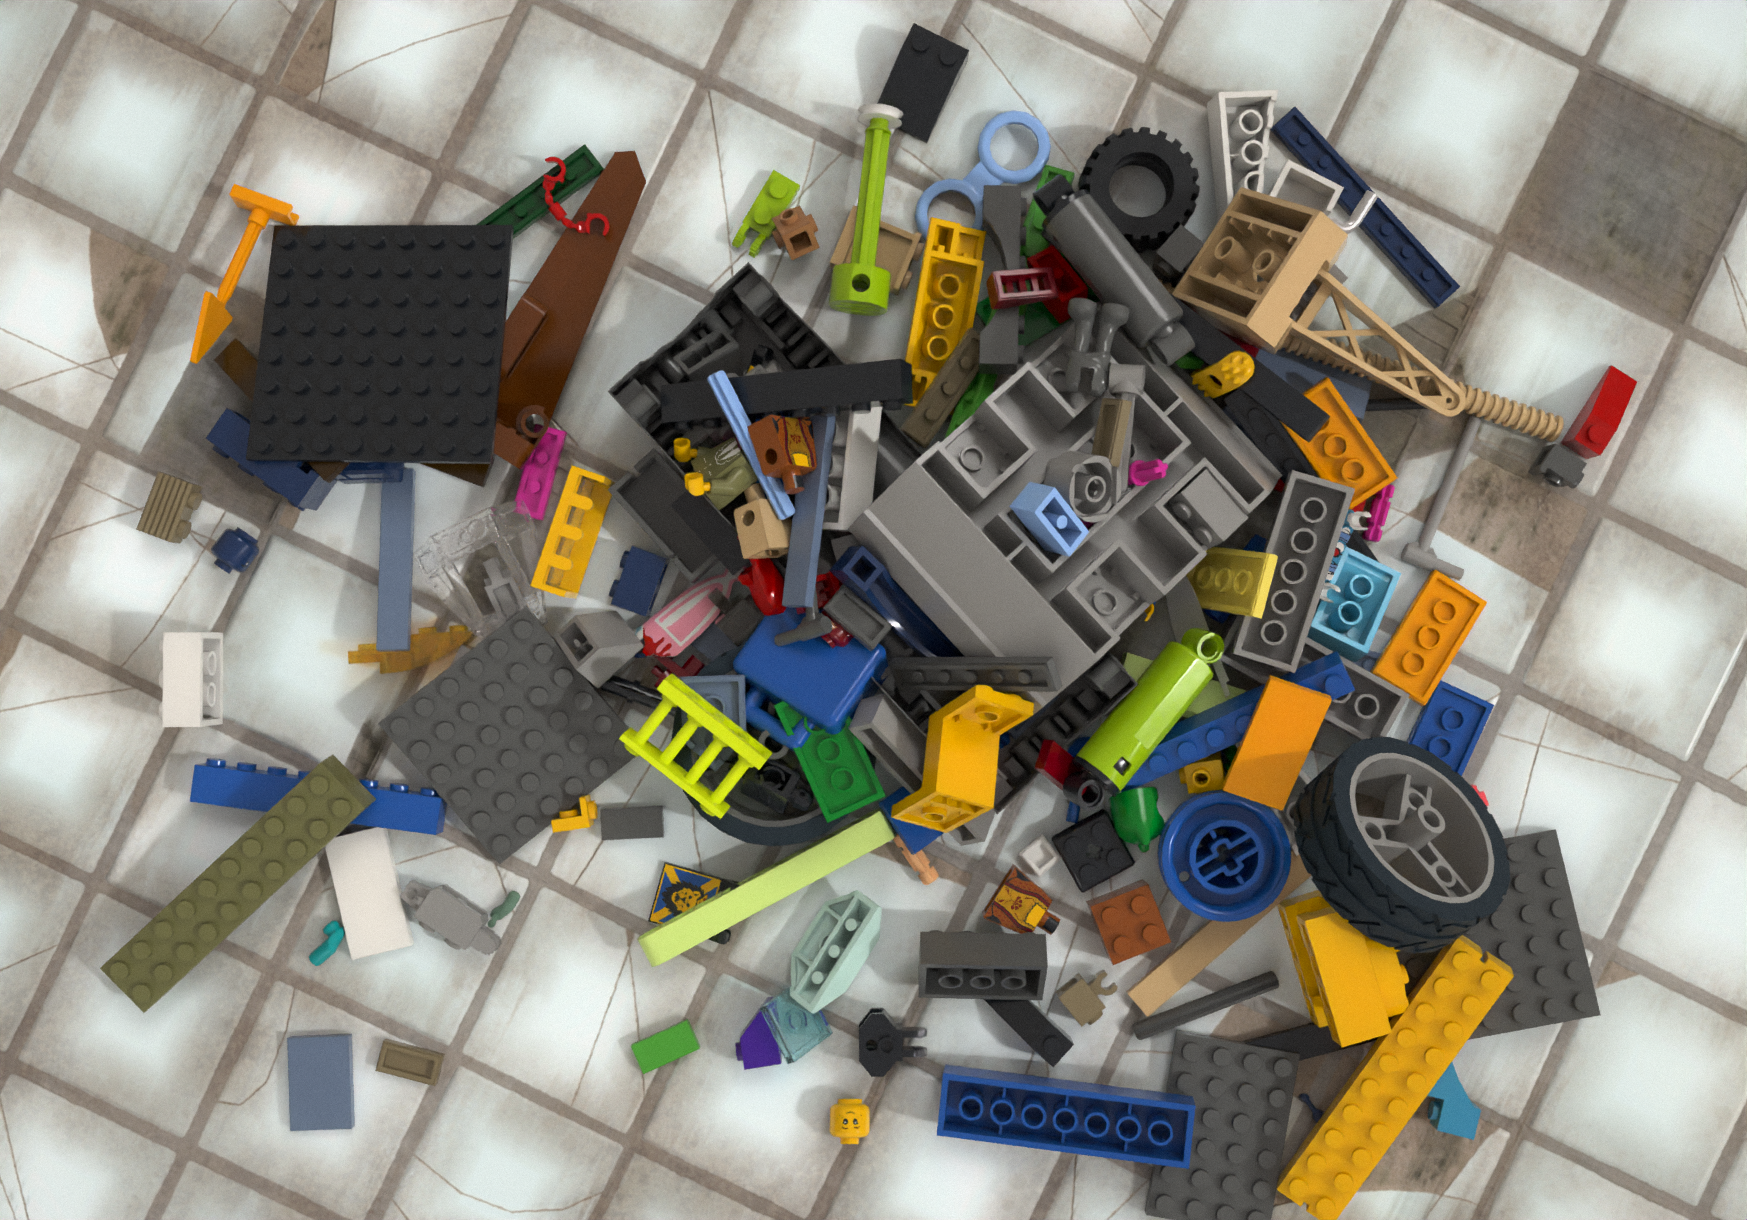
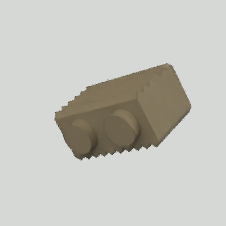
[136,472,202,544]

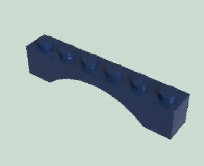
[829,546,966,695]

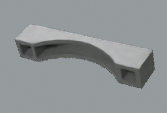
[978,185,1027,375]

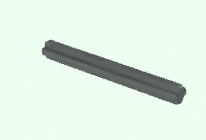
[1133,971,1279,1040]

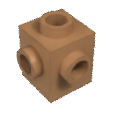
[772,205,820,260]

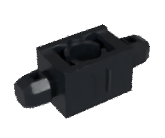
[728,757,814,814]

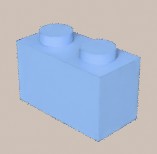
[1009,482,1089,557]

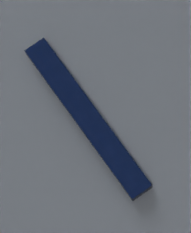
[1270,107,1460,309]

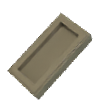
[1091,398,1132,467]
[375,1039,445,1086]

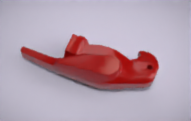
[737,536,787,616]

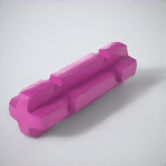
[1362,484,1395,542]

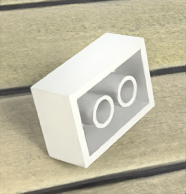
[159,632,223,727]

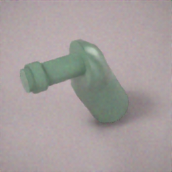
[488,891,520,928]

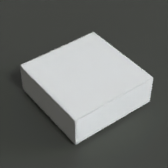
[1019,833,1062,878]

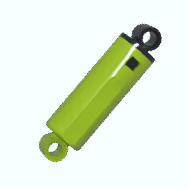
[1063,628,1224,810]

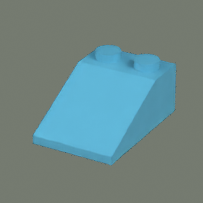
[1307,547,1401,662]

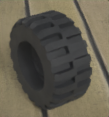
[1078,127,1200,253]

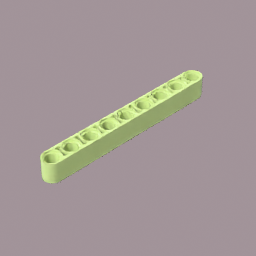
[637,808,896,967]

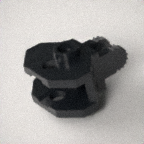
[859,1008,927,1077]

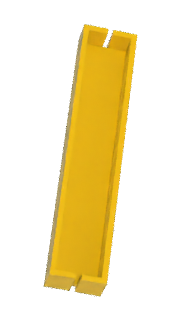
[1277,935,1514,1220]

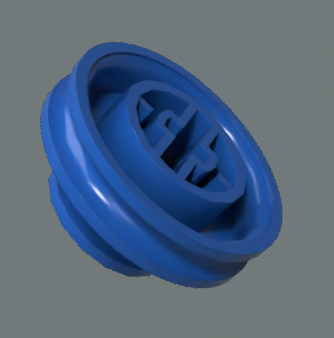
[1157,790,1291,922]

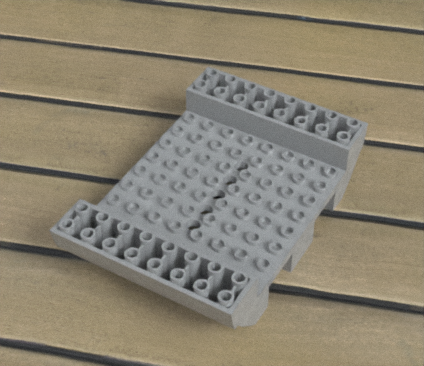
[848,301,1282,721]

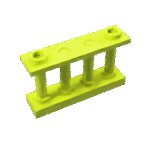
[619,674,772,819]

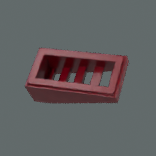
[986,267,1059,310]

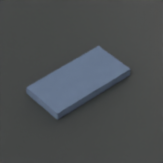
[1253,345,1373,423]

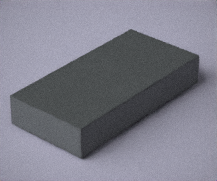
[822,584,892,651]
[600,806,664,840]

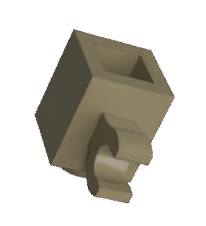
[1055,970,1118,1027]

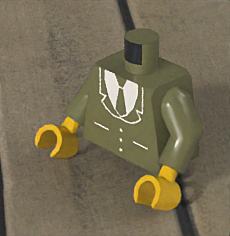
[674,438,758,510]

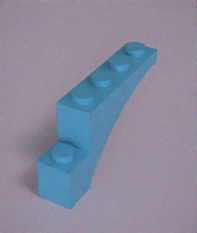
[1427,1062,1481,1140]

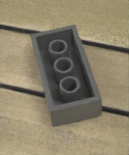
[918,930,1048,1000]

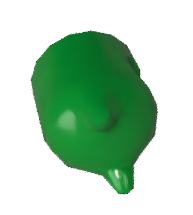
[1108,787,1165,853]

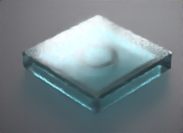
[760,985,833,1064]

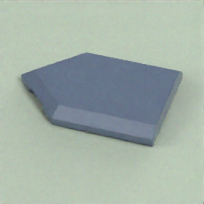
[680,675,746,772]

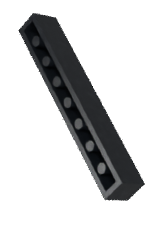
[661,359,913,432]

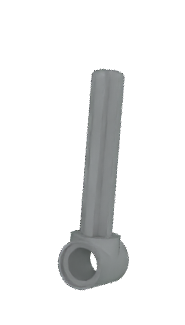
[1109,363,1145,492]

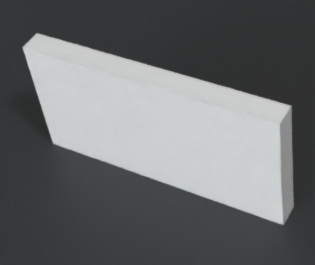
[325,827,414,960]

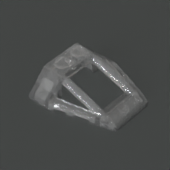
[413,499,548,641]

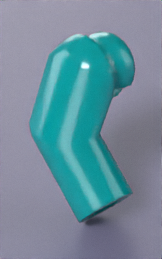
[309,920,345,966]

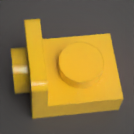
[551,794,598,833]

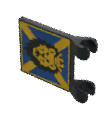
[648,862,740,945]

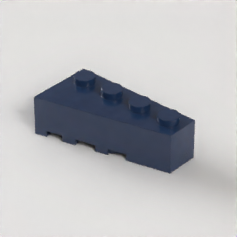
[206,408,337,511]

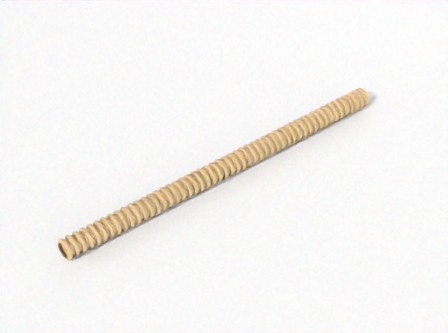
[1158,279,1564,442]

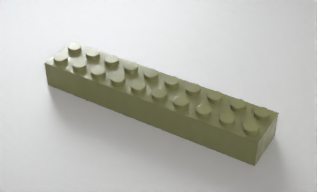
[100,754,376,1013]

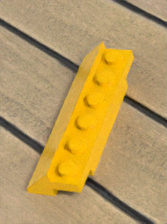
[903,217,986,415]

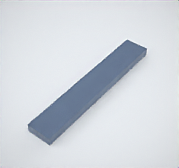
[782,415,836,608]
[376,468,416,652]

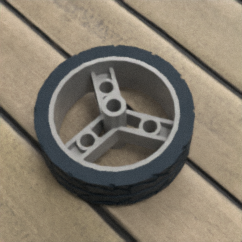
[1293,737,1510,954]

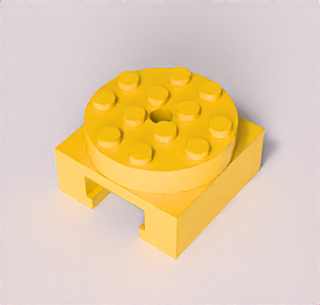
[1277,890,1409,1047]

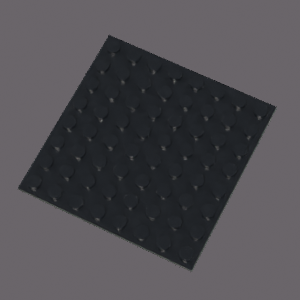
[246,225,514,464]

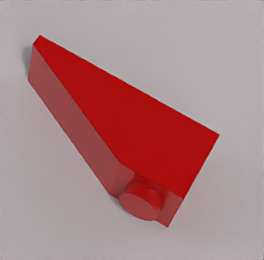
[1560,365,1637,459]

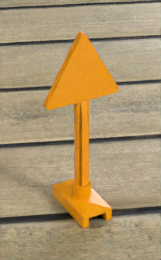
[190,184,299,364]

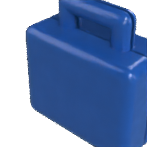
[733,607,889,751]

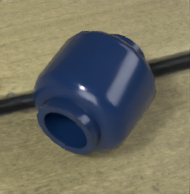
[211,527,259,574]

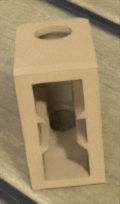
[733,483,792,559]

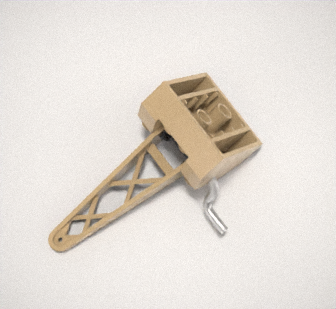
[1172,187,1466,416]

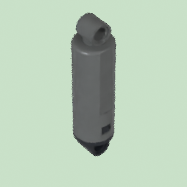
[1033,174,1195,367]

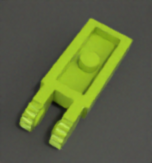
[732,170,800,258]

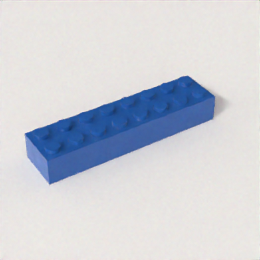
[937,1064,1196,1169]

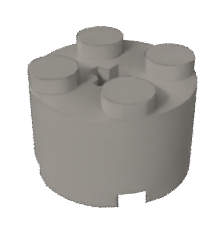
[1044,451,1122,522]

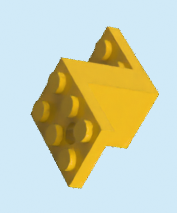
[891,685,1034,833]

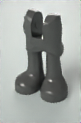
[1065,298,1130,398]

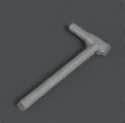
[1401,416,1482,580]

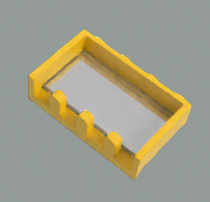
[530,465,615,599]

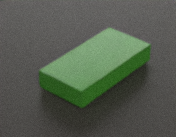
[631,1019,701,1074]

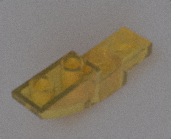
[348,625,478,674]

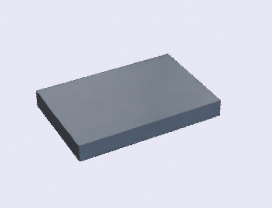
[287,1034,355,1131]

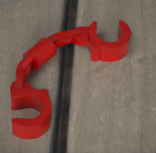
[543,157,610,237]

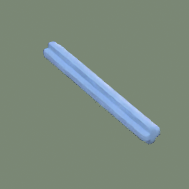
[707,370,795,520]

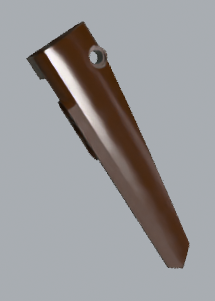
[494,151,646,470]

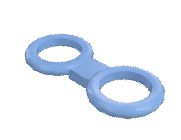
[915,110,1051,241]

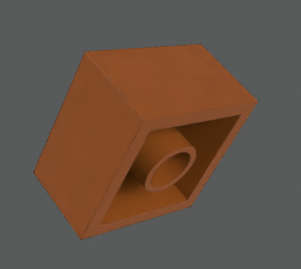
[1086,879,1171,965]

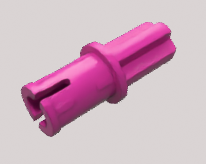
[1128,459,1168,486]

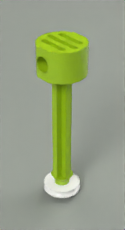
[828,103,903,316]

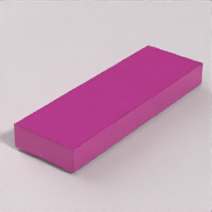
[512,424,567,521]

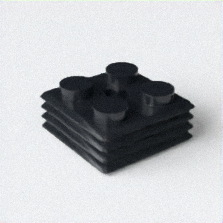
[1051,809,1135,893]

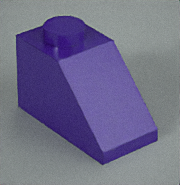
[735,996,783,1070]

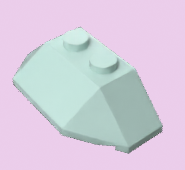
[790,890,882,1014]

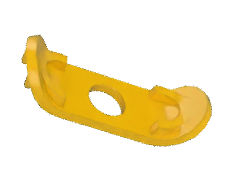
[1191,351,1255,398]

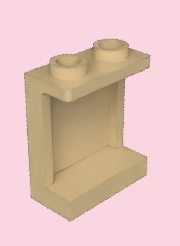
[830,205,925,296]

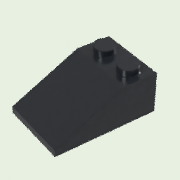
[877,23,969,143]

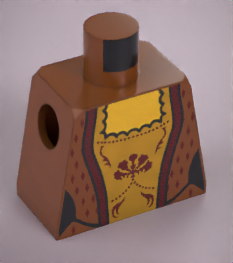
[747,415,817,494]
[982,864,1060,935]

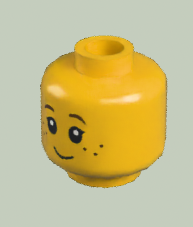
[829,1099,870,1144]

